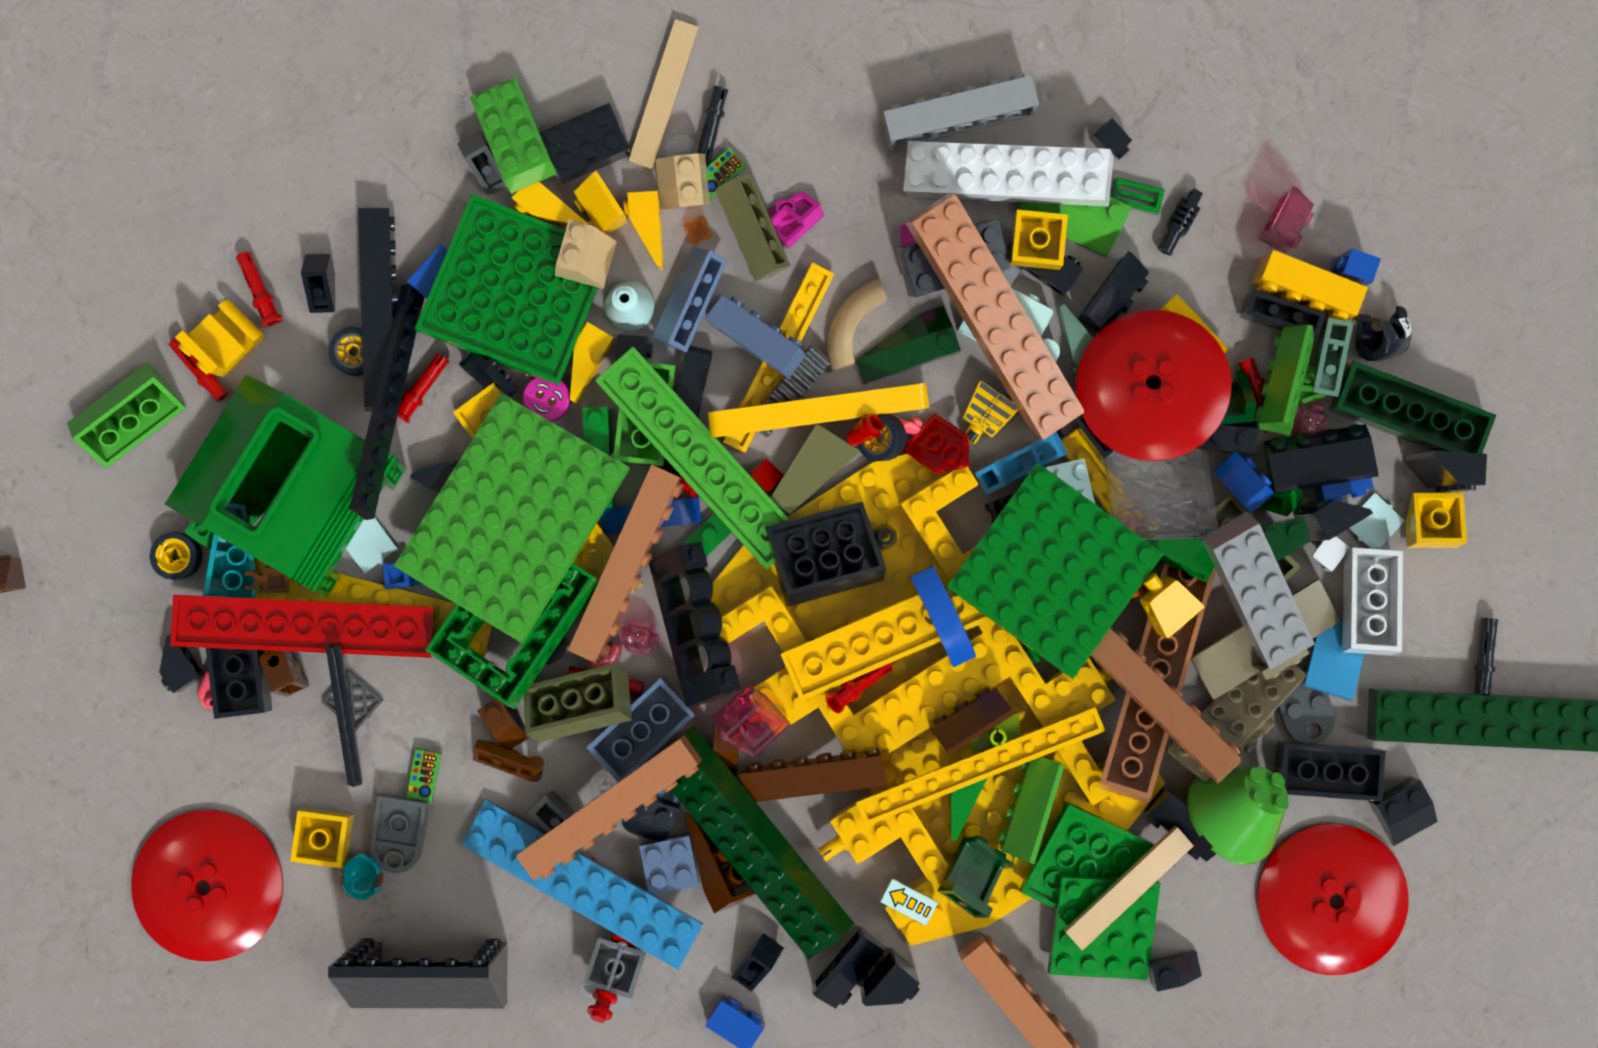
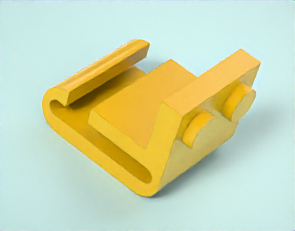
[175,299,265,377]

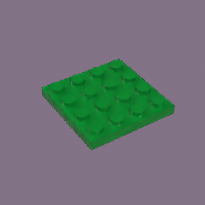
[1019,802,1155,908]
[1047,874,1161,980]

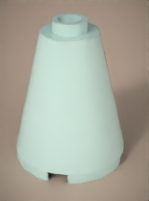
[604,281,654,331]

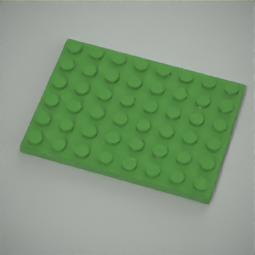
[394,393,630,644]

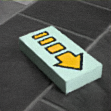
[880,878,938,925]

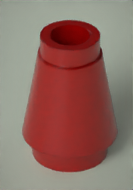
[846,414,883,447]

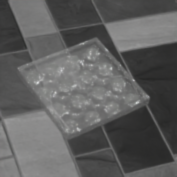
[1105,449,1218,540]

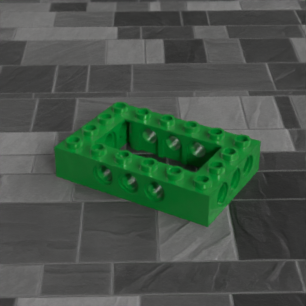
[425,563,599,709]

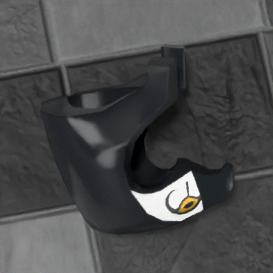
[1352,306,1412,361]

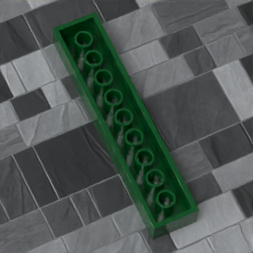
[1367,688,1598,752]
[663,726,854,959]

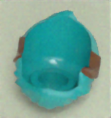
[340,853,383,901]

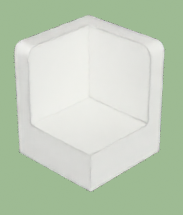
[1312,536,1350,572]

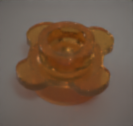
[684,216,713,246]

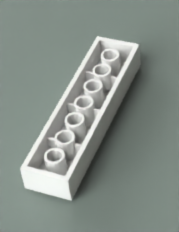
[903,141,1114,206]

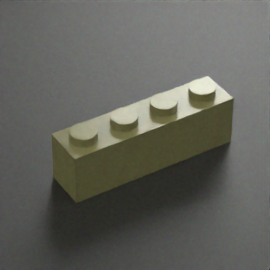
[715,174,791,281]

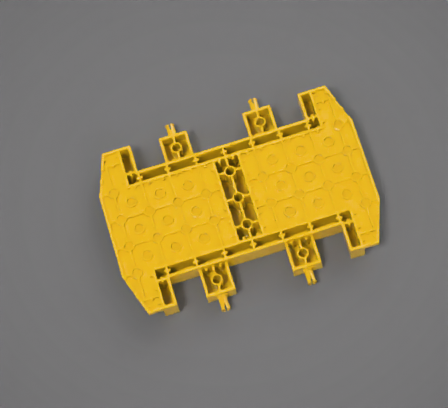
[711,454,1165,946]

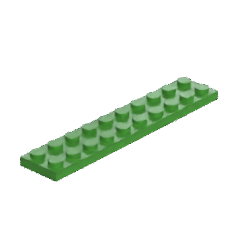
[595,347,790,570]

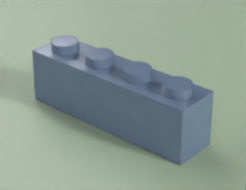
[652,246,727,353]
[705,295,806,379]

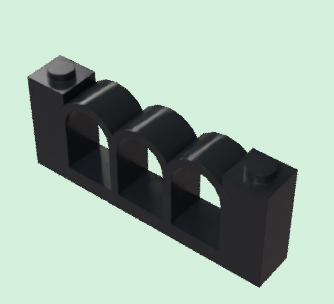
[649,542,741,708]

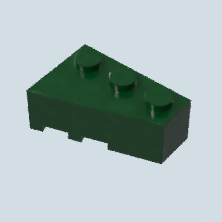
[1260,516,1310,562]

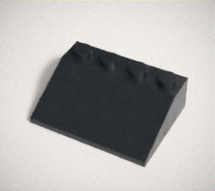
[765,502,886,607]

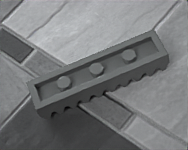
[758,344,831,438]

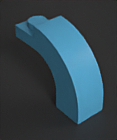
[975,432,1068,495]

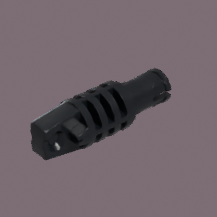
[1157,189,1203,256]

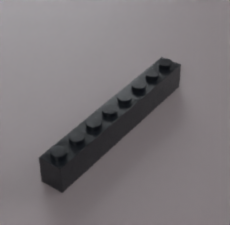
[358,208,401,412]

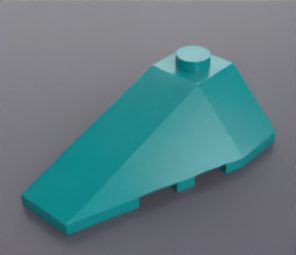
[202,503,258,598]

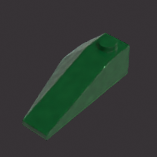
[856,306,961,384]

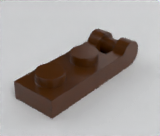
[473,739,544,782]

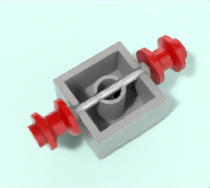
[579,933,646,1023]

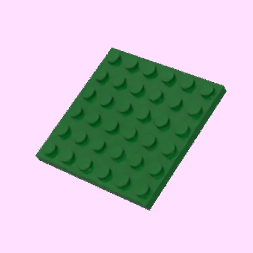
[415,194,598,386]
[946,463,1164,679]

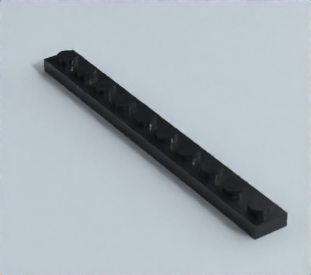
[349,283,425,520]

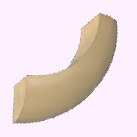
[827,278,887,373]

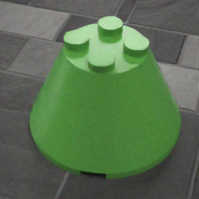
[1187,767,1289,865]

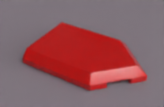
[903,412,969,474]

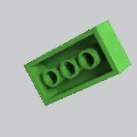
[470,78,557,193]

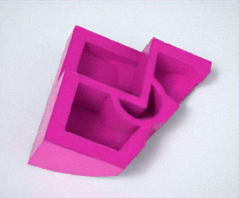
[766,191,824,249]

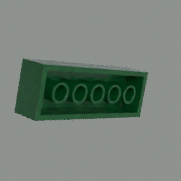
[1329,361,1497,453]

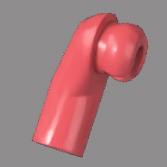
[898,417,923,435]
[588,642,623,669]
[197,671,213,709]

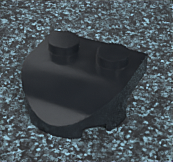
[458,352,517,397]
[622,797,680,840]

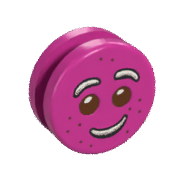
[523,377,571,422]

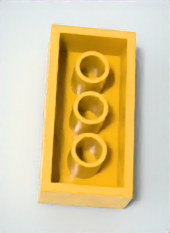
[1251,250,1368,321]

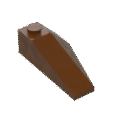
[685,811,756,914]

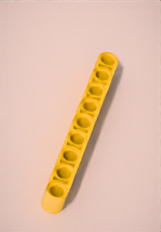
[707,383,930,438]

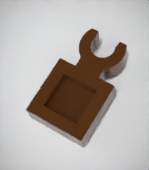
[245,567,290,593]

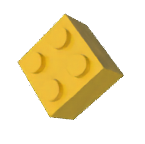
[1009,210,1068,270]
[290,807,354,868]

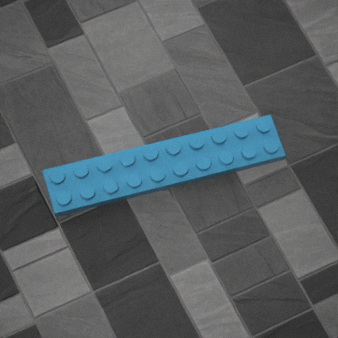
[461,800,704,970]

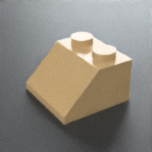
[655,153,710,210]
[555,219,617,289]

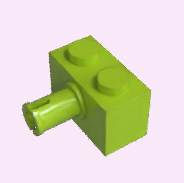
[970,712,1022,753]

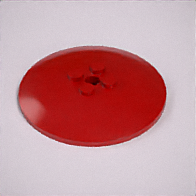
[1076,310,1232,462]
[131,809,284,962]
[1256,823,1409,975]

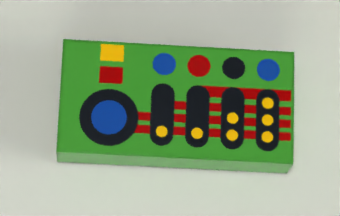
[706,147,746,200]
[406,749,442,803]

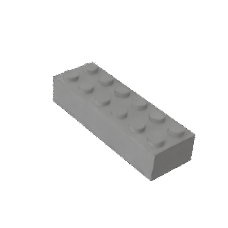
[882,74,1040,151]
[1201,512,1315,670]

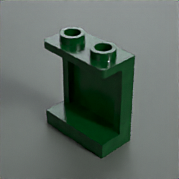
[1220,370,1257,425]
[937,836,1013,918]

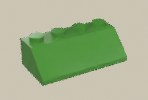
[1018,197,1131,257]
[1255,325,1314,436]
[67,362,186,468]
[613,362,675,466]
[997,756,1065,864]

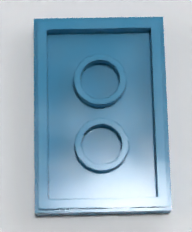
[1302,619,1364,701]

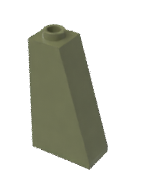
[770,424,859,514]

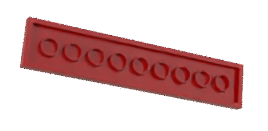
[170,594,434,658]

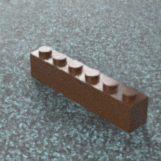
[739,746,895,802]

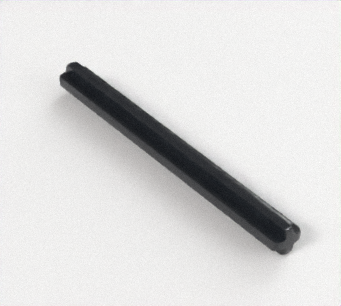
[326,643,363,787]

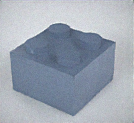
[639,832,700,895]

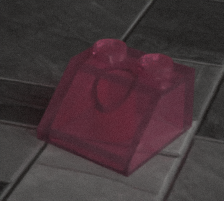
[1259,186,1314,253]
[712,685,791,757]

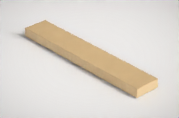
[628,19,699,170]
[1064,826,1194,951]

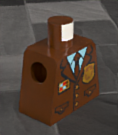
[259,650,309,697]

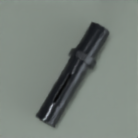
[697,86,729,164]
[1474,618,1498,694]

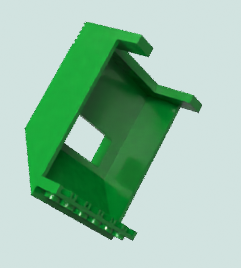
[165,375,406,598]

